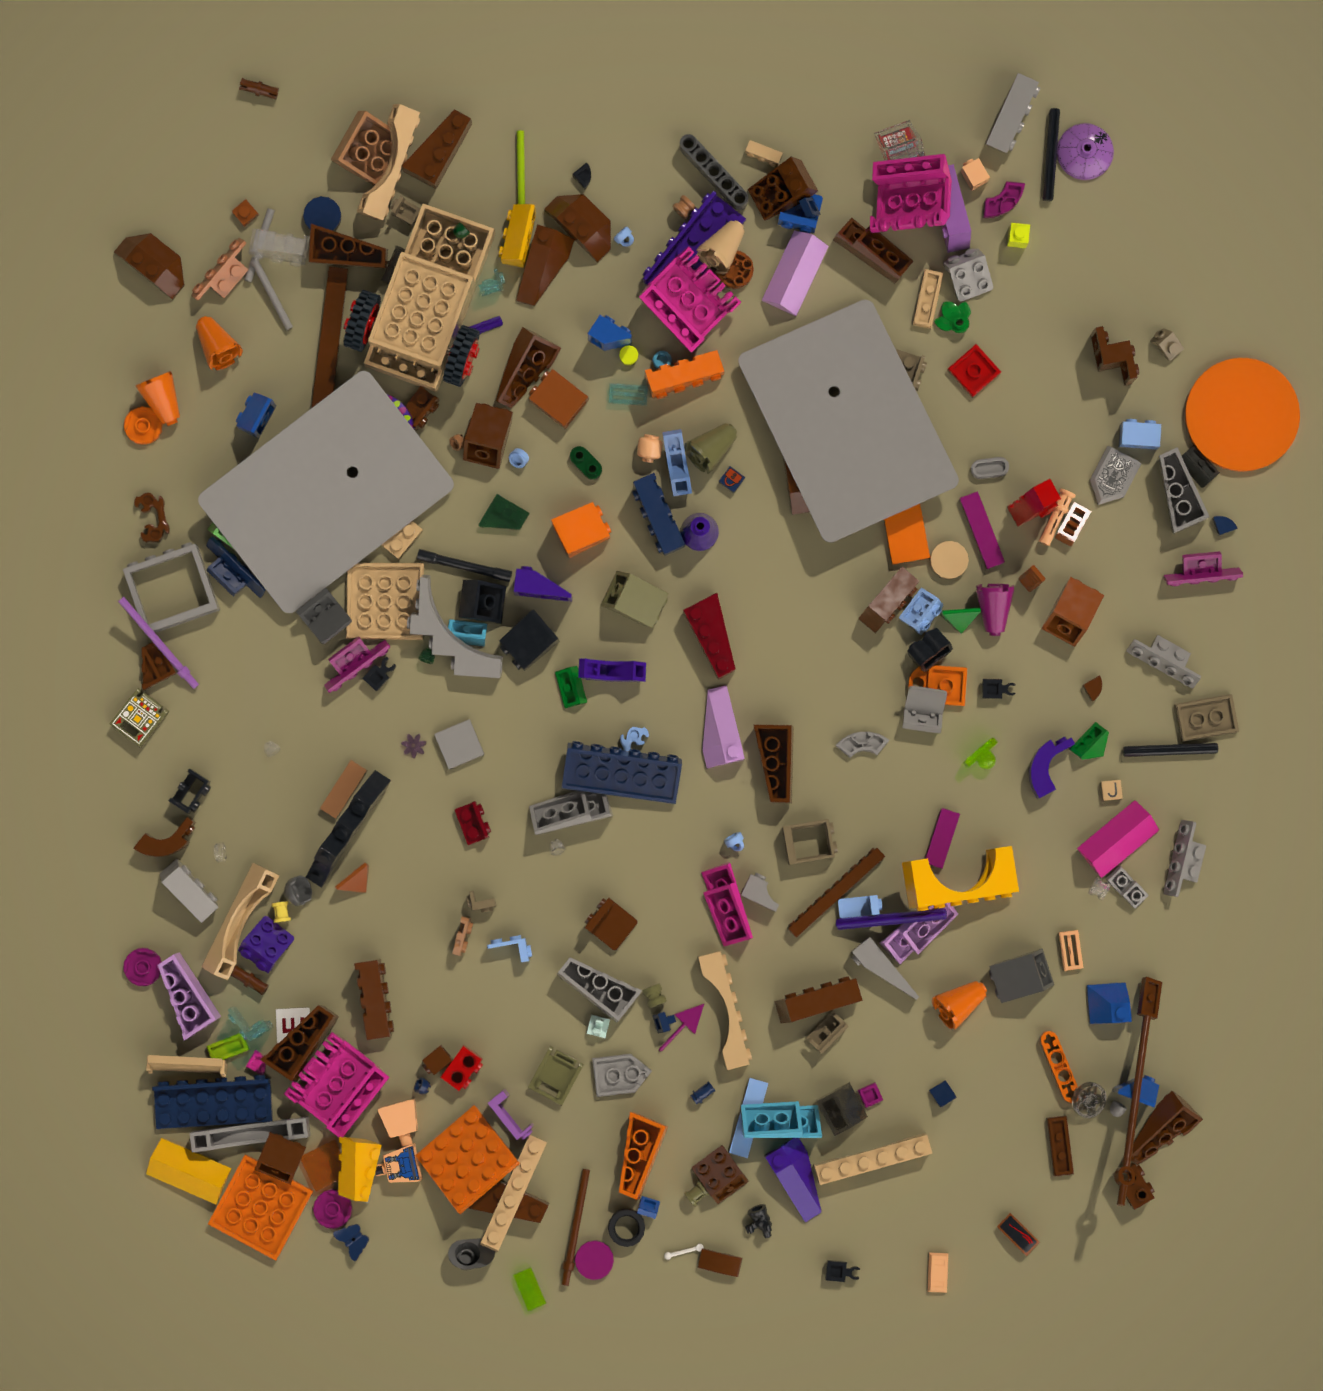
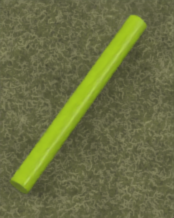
[517,130,525,204]

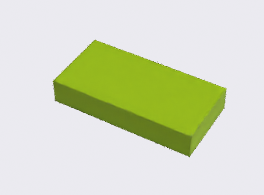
[206,1032,250,1060]

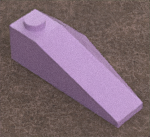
[702,685,745,769]

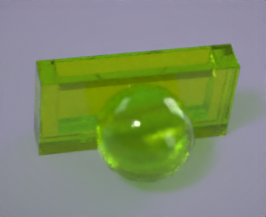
[963,738,998,769]

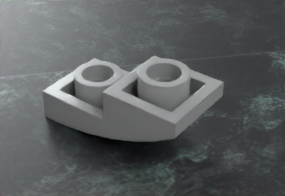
[1106,866,1149,908]

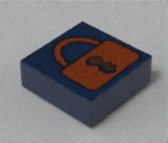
[719,466,745,493]

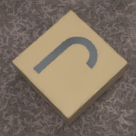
[1101,780,1123,801]

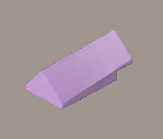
[762,230,829,316]
[879,903,958,964]

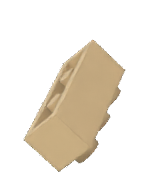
[745,140,783,167]

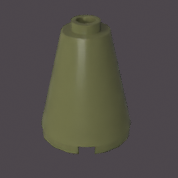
[684,423,737,474]

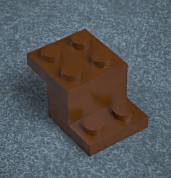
[1090,326,1139,386]

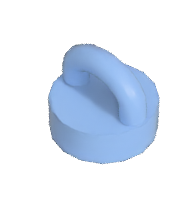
[614,226,634,247]
[509,448,529,468]
[724,832,744,851]

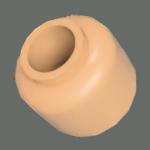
[637,434,663,463]

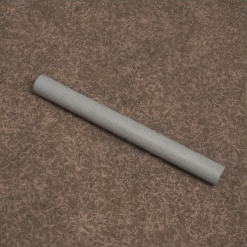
[244,208,275,282]
[251,259,293,330]

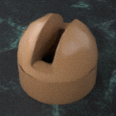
[449,434,465,451]

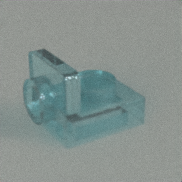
[478,268,505,296]

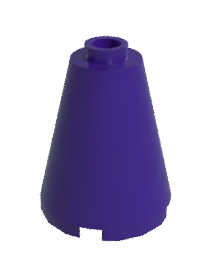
[681,513,719,551]

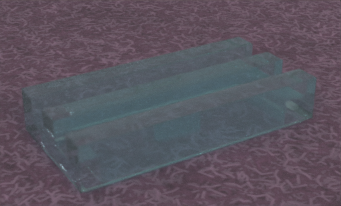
[609,383,648,406]

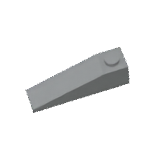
[851,937,919,1000]

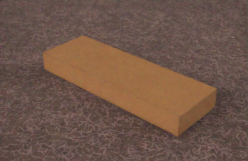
[320,760,368,819]

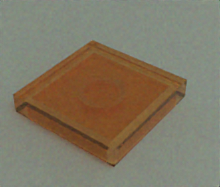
[301,1140,341,1192]

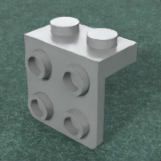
[943,249,993,302]
[902,686,947,734]

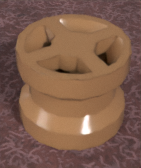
[672,195,696,219]

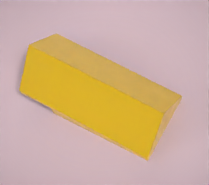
[146,1138,232,1205]

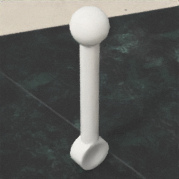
[664,1244,704,1260]

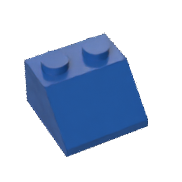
[236,392,277,439]

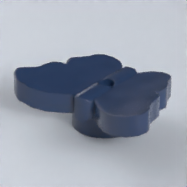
[333,1224,369,1261]

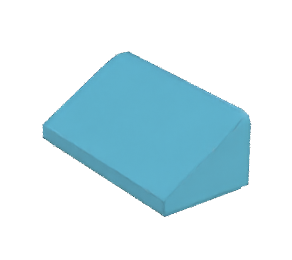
[448,619,487,647]

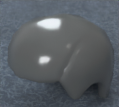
[284,875,312,906]

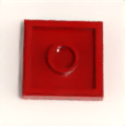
[947,344,1001,398]

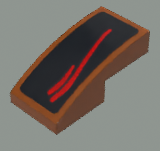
[997,1213,1040,1256]

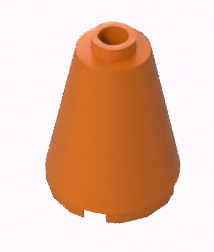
[196,316,243,370]
[135,371,180,426]
[932,981,987,1030]

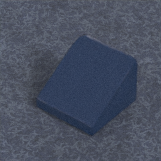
[929,1080,957,1108]

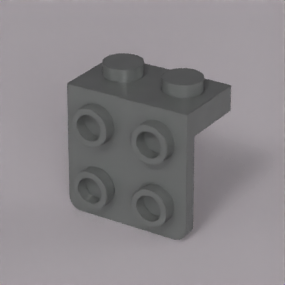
[296,588,352,644]

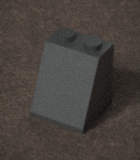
[989,948,1054,1003]

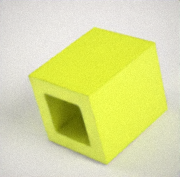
[1007,223,1030,248]

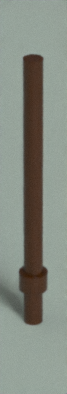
[561,1169,590,1286]

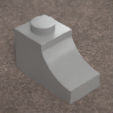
[741,873,779,912]

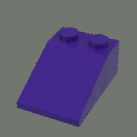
[514,566,573,602]

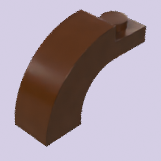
[133,817,196,857]

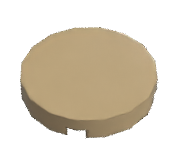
[930,541,969,579]

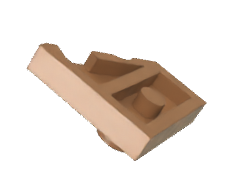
[452,916,474,956]

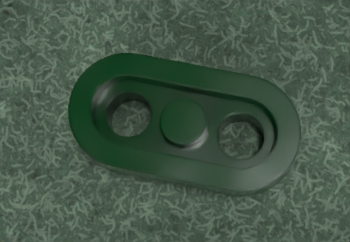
[570,446,602,480]

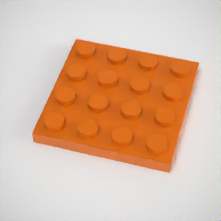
[415,1105,520,1214]
[208,1154,314,1261]

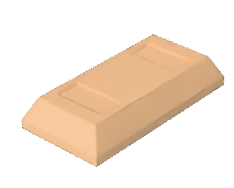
[927,1252,948,1293]

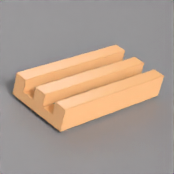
[1058,930,1083,971]

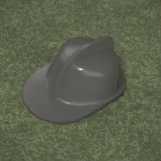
[448,1238,495,1271]

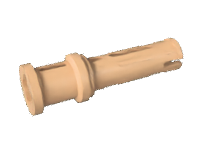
[1039,488,1076,546]

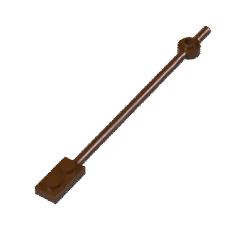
[1114,977,1162,1206]

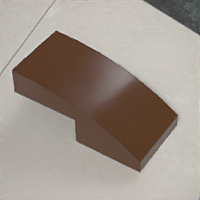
[698,1248,743,1277]

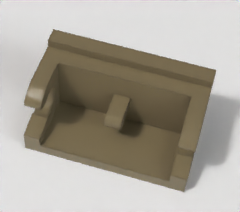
[806,1011,849,1054]

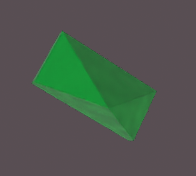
[941,608,981,634]
[1069,722,1109,760]

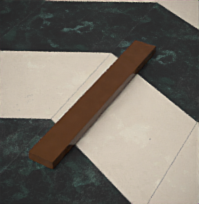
[312,267,349,408]

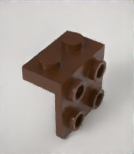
[584,898,638,950]

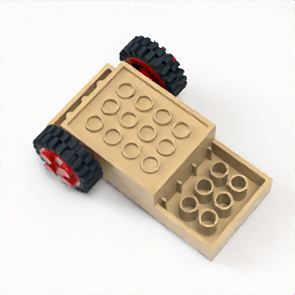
[343,204,496,392]

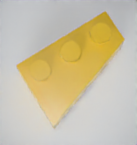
[338,1137,382,1202]

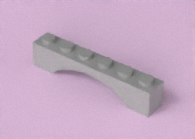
[190,1116,311,1153]

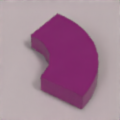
[983,181,1025,218]

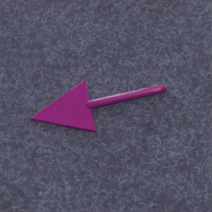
[659,1004,704,1052]

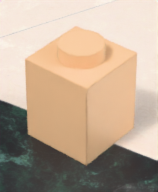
[961,158,990,191]

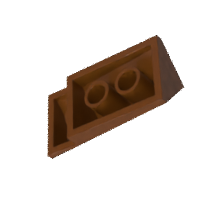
[833,218,914,284]

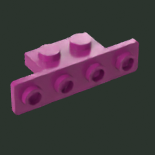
[1164,551,1243,586]
[324,636,390,693]

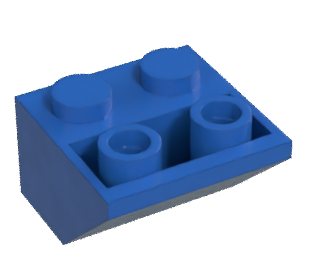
[587,315,632,351]

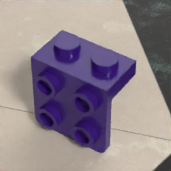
[238,916,294,974]

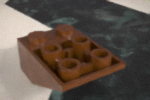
[747,157,818,221]

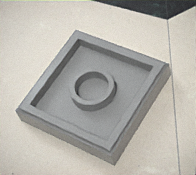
[434,719,485,770]

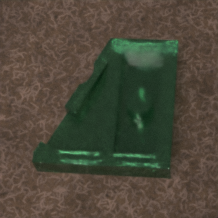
[478,494,530,530]

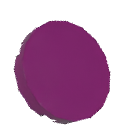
[123,948,162,986]
[313,1189,352,1229]
[575,1240,614,1280]

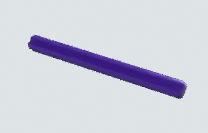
[836,908,947,930]

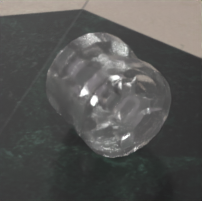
[1088,876,1111,900]

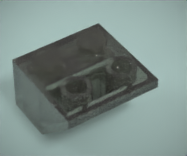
[815,1082,868,1136]

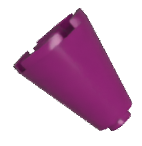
[976,584,1014,636]

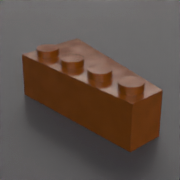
[401,109,472,189]
[754,725,794,804]
[774,976,863,1024]

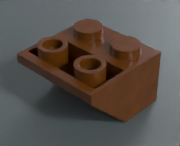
[255,1132,306,1185]

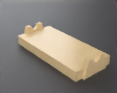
[146,1055,228,1078]

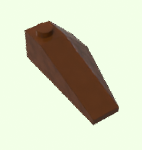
[516,224,574,306]

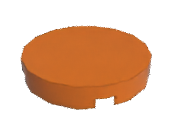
[124,406,163,445]

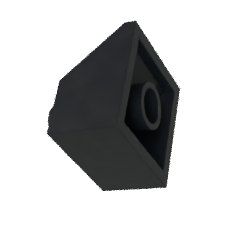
[458,580,507,624]

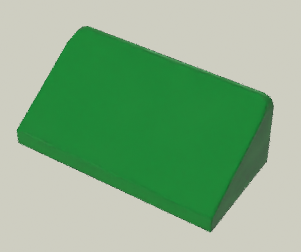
[555,666,587,709]

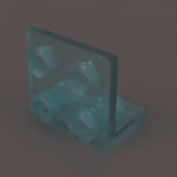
[228,1007,274,1041]

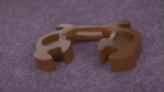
[134,493,170,543]

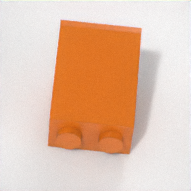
[551,502,612,558]

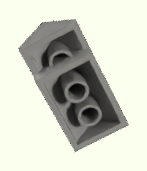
[529,790,613,835]

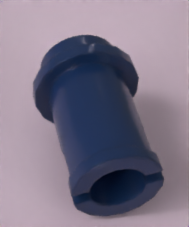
[690,1081,715,1104]

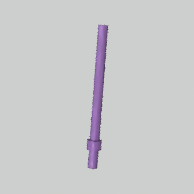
[118,596,199,689]

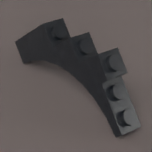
[306,770,391,888]

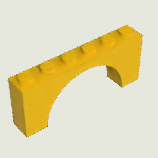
[902,846,1019,912]

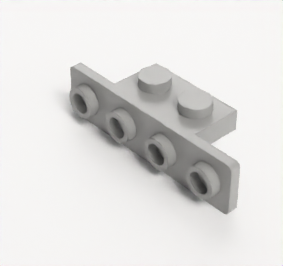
[1127,635,1201,688]
[1163,820,1206,897]

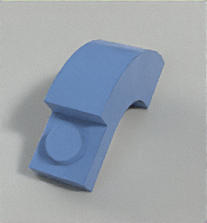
[662,429,692,497]

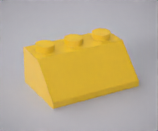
[498,204,536,268]

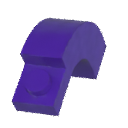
[578,658,646,682]
[1029,737,1075,799]

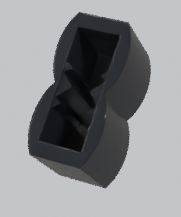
[907,628,953,672]

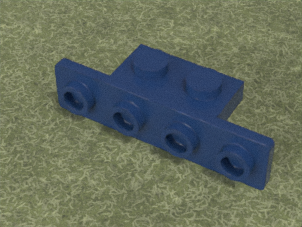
[206,536,266,598]

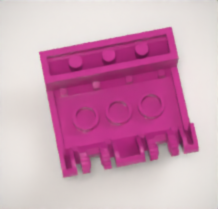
[870,154,952,233]
[639,246,741,353]
[284,1032,390,1137]

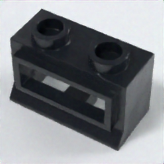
[168,769,211,814]

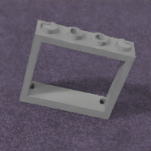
[123,542,220,633]

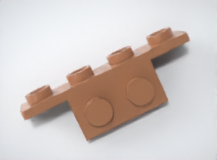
[191,238,248,301]

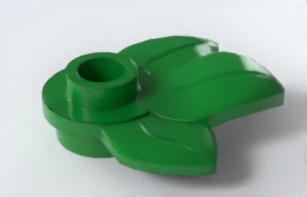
[934,301,971,333]

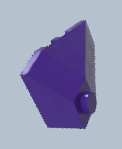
[764,1138,822,1222]

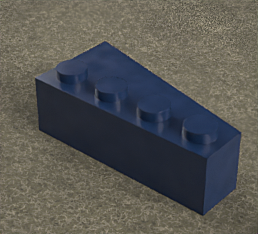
[631,473,685,556]

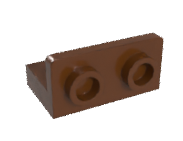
[406,386,439,431]

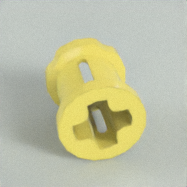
[271,901,291,923]

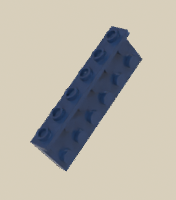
[562,741,682,804]
[152,1075,273,1129]

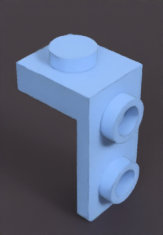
[838,895,882,918]
[487,935,532,962]

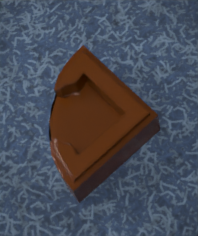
[1082,675,1102,701]

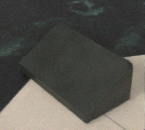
[1182,445,1220,488]

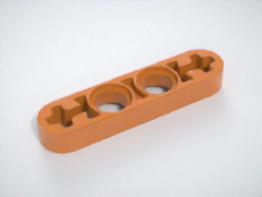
[1040,1031,1080,1103]

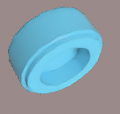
[653,351,672,369]

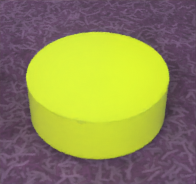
[619,345,638,365]

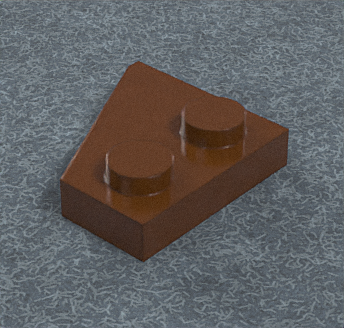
[142,642,177,690]

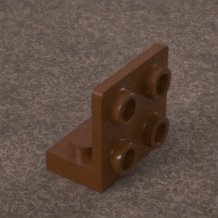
[692,1145,749,1204]

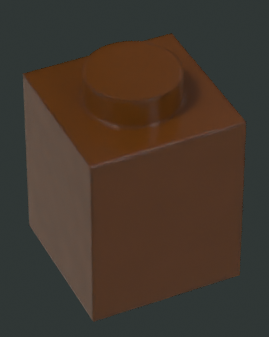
[422,1045,453,1075]

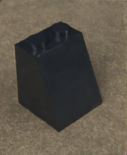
[499,609,560,671]

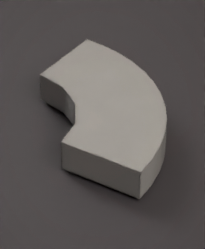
[835,732,889,758]

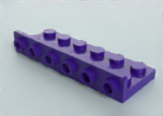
[642,191,746,285]

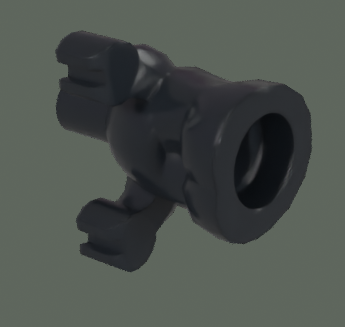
[745,1204,772,1238]

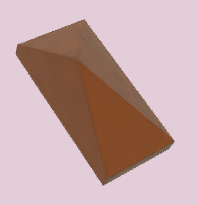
[335,863,369,893]

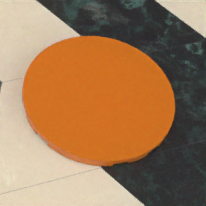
[1185,358,1300,472]

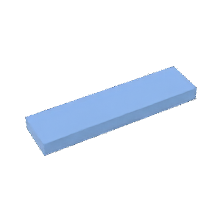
[729,1078,768,1158]

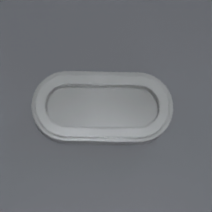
[971,457,1009,479]

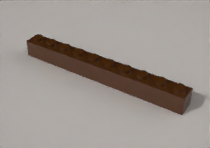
[788,848,885,938]

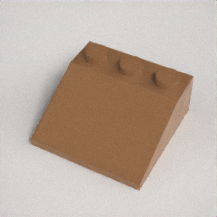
[331,111,392,185]

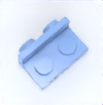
[899,587,944,635]

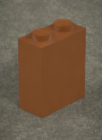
[528,369,589,429]

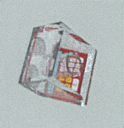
[874,120,925,161]

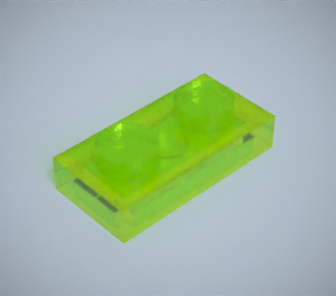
[513,1267,547,1311]

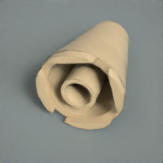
[696,220,745,274]

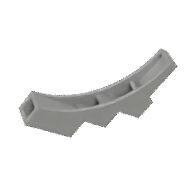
[407,575,503,678]

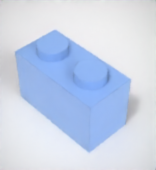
[1119,419,1161,450]

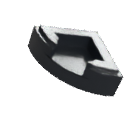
[572,163,591,190]

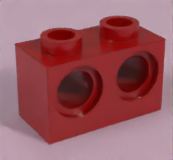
[440,1045,483,1091]

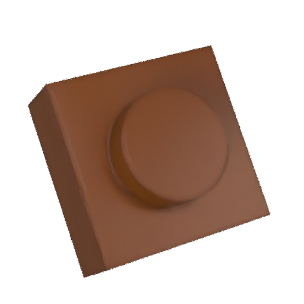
[232,199,259,227]

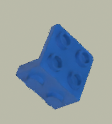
[778,189,823,234]

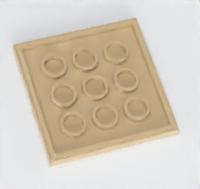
[346,563,424,640]

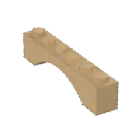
[357,104,420,221]
[202,863,279,980]
[698,951,752,1070]
[814,1133,932,1185]
[480,1135,547,1252]

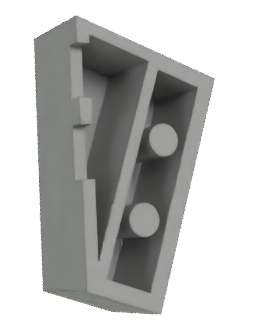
[160,858,218,923]

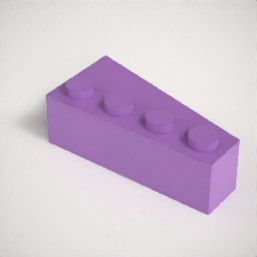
[941,164,971,253]

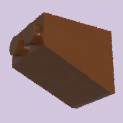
[463,403,513,469]

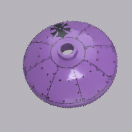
[1057,123,1114,180]

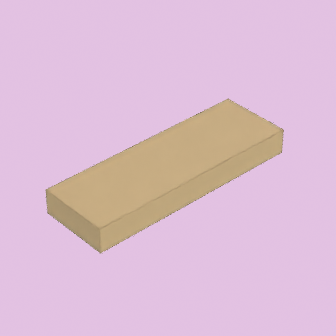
[913,269,943,329]

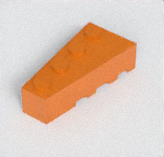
[645,350,725,399]
[619,1112,668,1200]

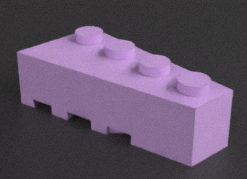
[158,952,221,1040]

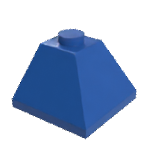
[1087,982,1132,1024]
[1112,1075,1159,1107]

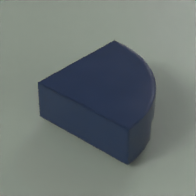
[1212,516,1238,535]

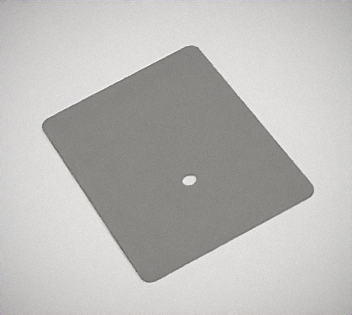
[738,300,959,543]
[198,371,454,613]

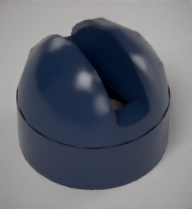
[414,1077,431,1095]

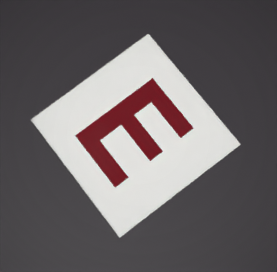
[276,1008,310,1043]

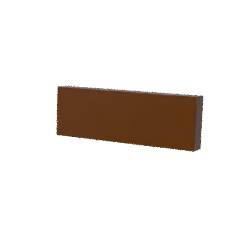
[1047,1116,1074,1176]

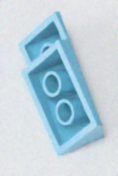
[741,1101,822,1138]

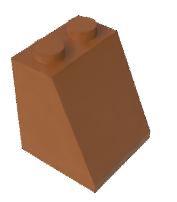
[1041,577,1104,647]

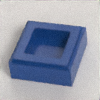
[637,1196,660,1219]

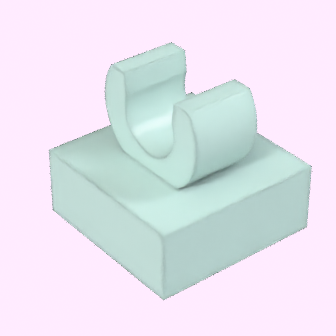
[587,1015,610,1038]

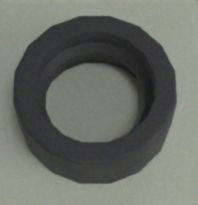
[608,1208,645,1247]

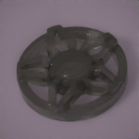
[1072,1082,1107,1118]

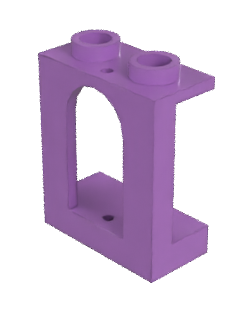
[488,1089,533,1140]

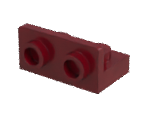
[454,801,491,845]

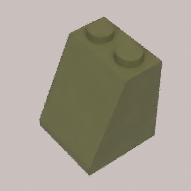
[601,571,669,628]

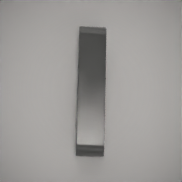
[680,134,748,210]

